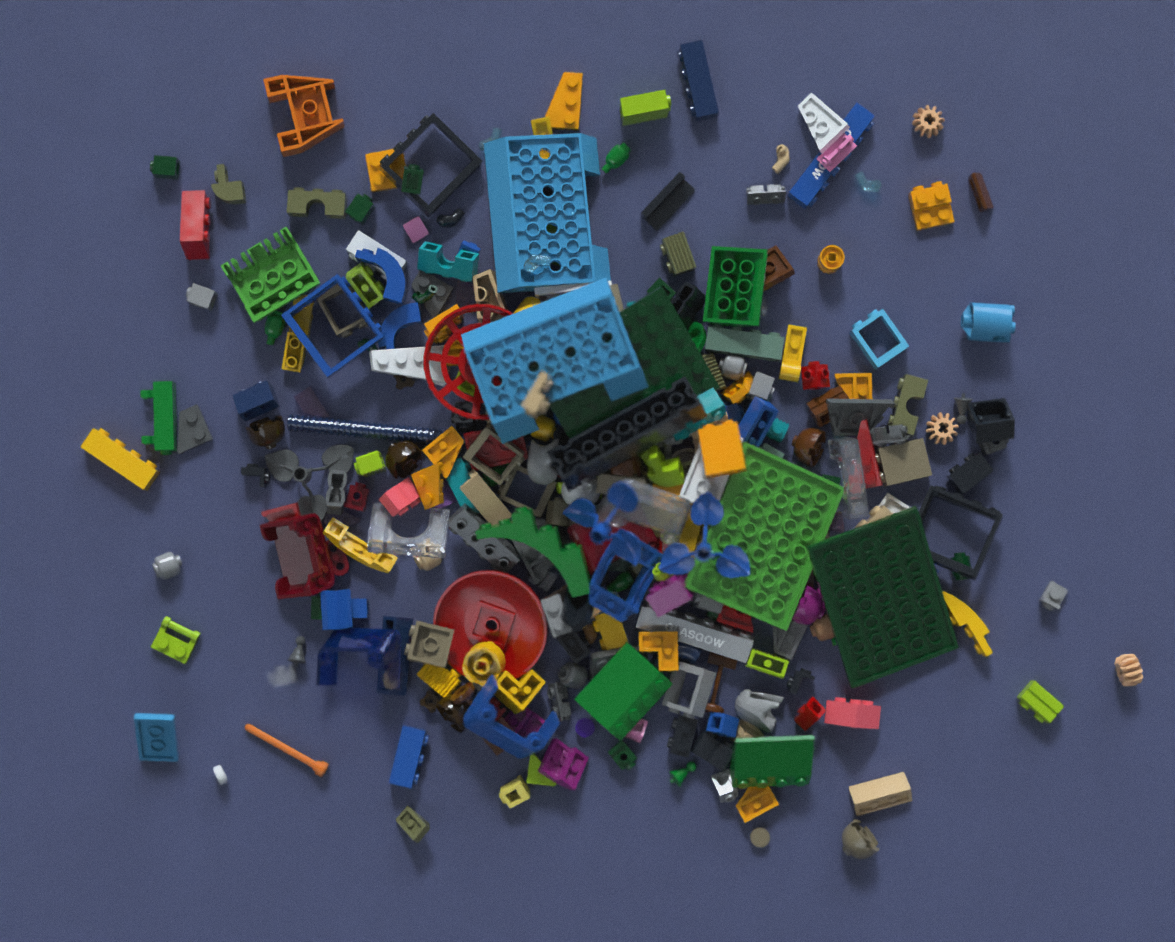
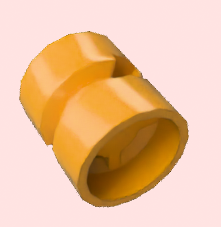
[817,245,845,274]

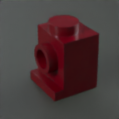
[344,482,370,512]

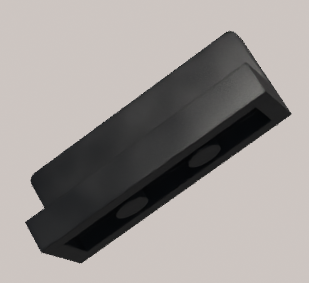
[640,172,695,231]
[561,585,594,633]

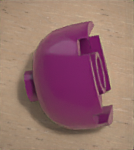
[791,585,825,625]

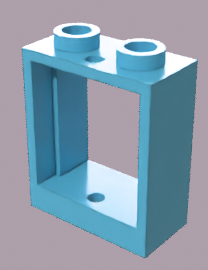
[849,309,909,370]

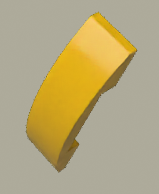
[323,517,398,573]

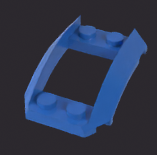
[589,528,663,622]

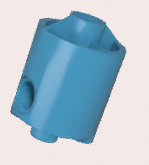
[960,302,1016,343]

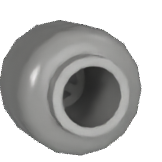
[719,353,748,381]
[152,552,182,580]

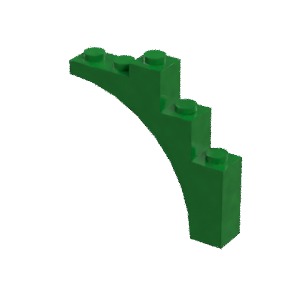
[475,506,591,597]

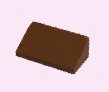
[968,172,994,213]

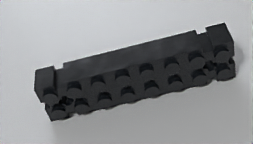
[547,376,707,492]

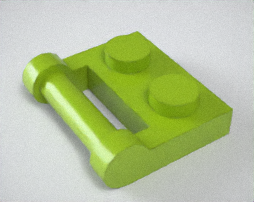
[151,616,201,664]

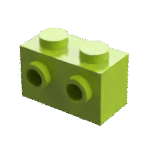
[346,262,385,309]

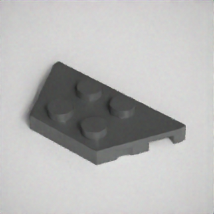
[826,399,895,436]
[512,518,554,586]

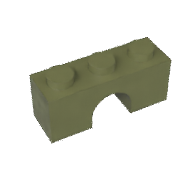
[287,187,347,219]
[887,374,928,437]

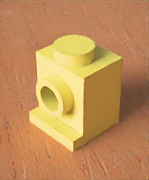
[499,775,530,809]

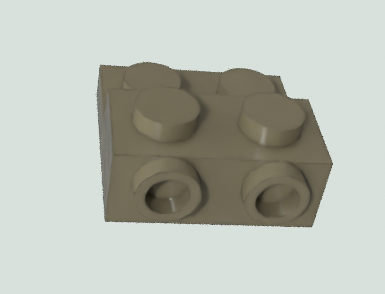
[404,621,454,668]

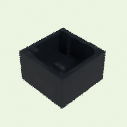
[967,398,1015,444]

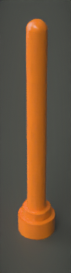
[245,724,329,778]

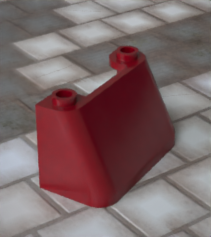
[567,503,659,580]
[259,513,335,599]

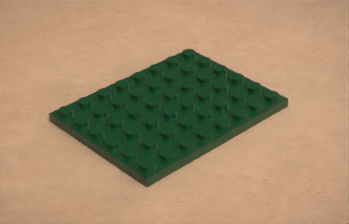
[529,287,720,439]
[806,506,959,689]

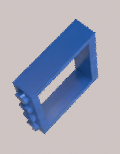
[281,274,385,378]

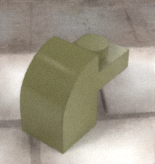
[211,164,247,205]

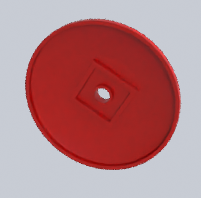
[433,570,548,679]

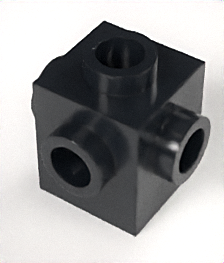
[451,401,480,432]

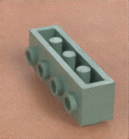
[704,324,784,362]

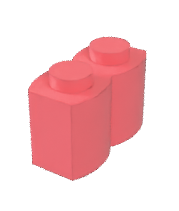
[379,477,421,517]

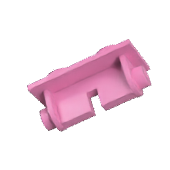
[817,133,857,172]

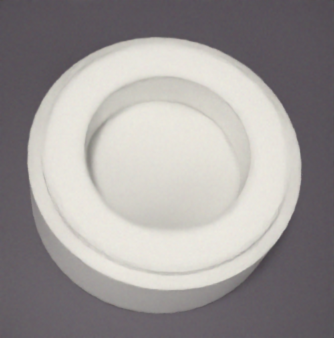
[213,765,228,785]

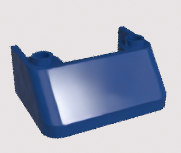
[463,674,560,759]

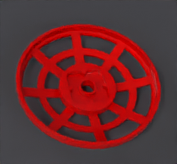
[423,304,535,420]

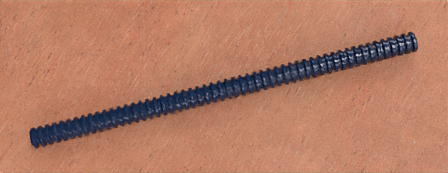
[287,414,569,452]

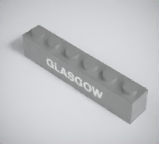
[636,600,754,663]

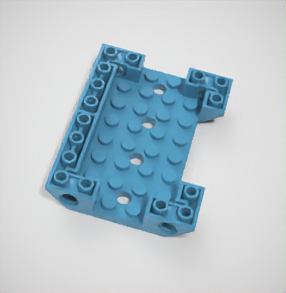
[484,133,611,293]
[461,277,648,444]

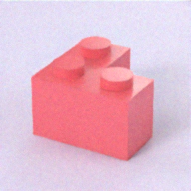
[824,697,881,729]

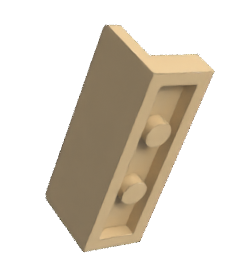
[460,469,512,525]
[849,772,913,816]

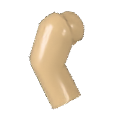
[772,144,790,174]

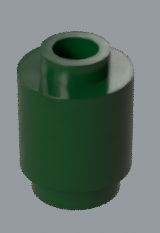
[950,552,971,580]

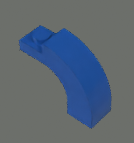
[355,248,407,305]
[378,302,422,350]

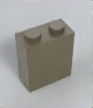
[875,438,932,487]

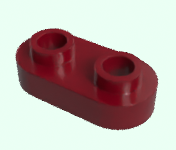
[326,540,350,576]

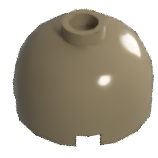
[842,819,880,860]

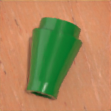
[606,570,635,594]

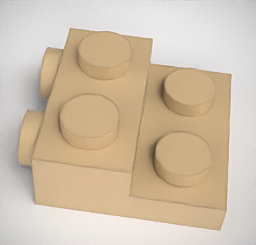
[521,371,554,419]

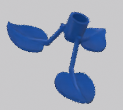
[563,482,642,566]
[659,492,750,578]

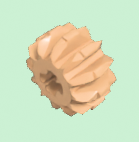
[912,105,945,138]
[925,412,959,445]
[1114,654,1143,687]

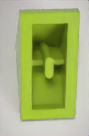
[527,753,557,786]

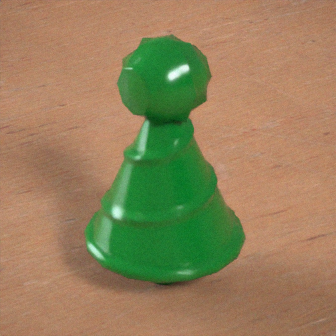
[669,761,697,787]

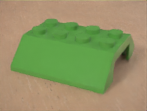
[221,226,321,324]

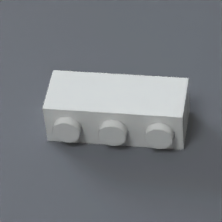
[346,230,408,281]

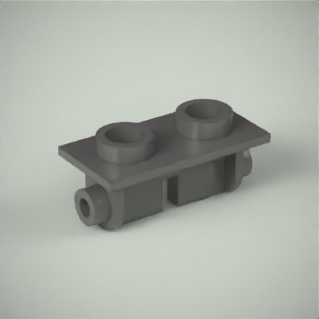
[746,184,786,205]
[870,424,911,447]
[547,682,572,722]

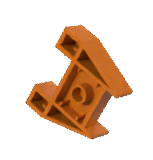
[263,75,345,157]

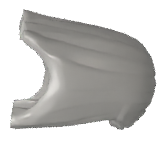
[527,439,559,485]
[735,689,784,733]

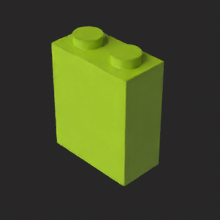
[619,90,672,126]

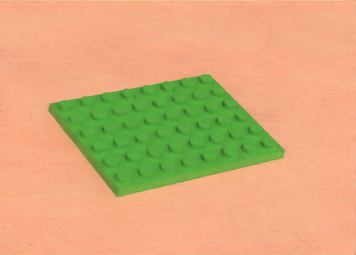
[685,442,845,631]

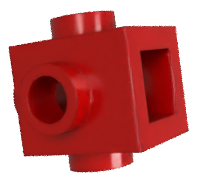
[801,361,830,390]

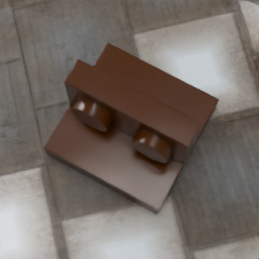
[764,245,795,291]

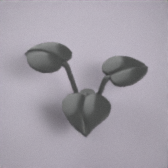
[265,445,354,522]

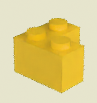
[592,613,629,650]
[493,669,546,714]

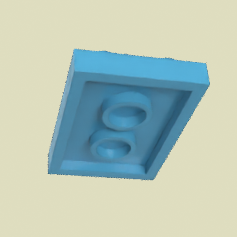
[134,713,179,762]

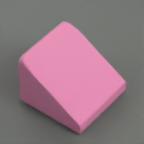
[403,216,429,244]
[625,719,649,743]

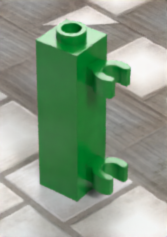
[140,381,177,455]

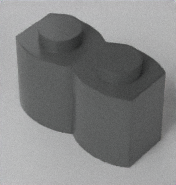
[325,470,347,515]

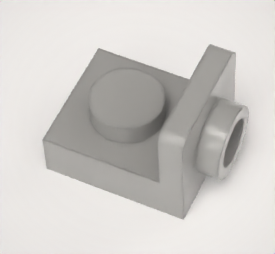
[1039,581,1068,611]
[711,769,739,803]

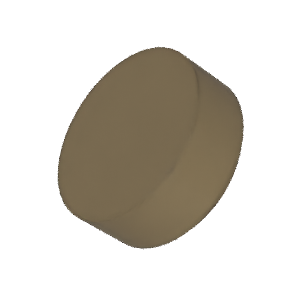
[750,827,770,847]

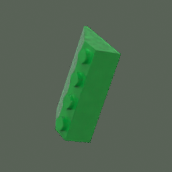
[703,246,768,327]
[575,642,673,741]
[729,735,814,789]

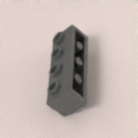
[448,503,521,573]

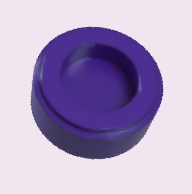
[575,718,595,737]

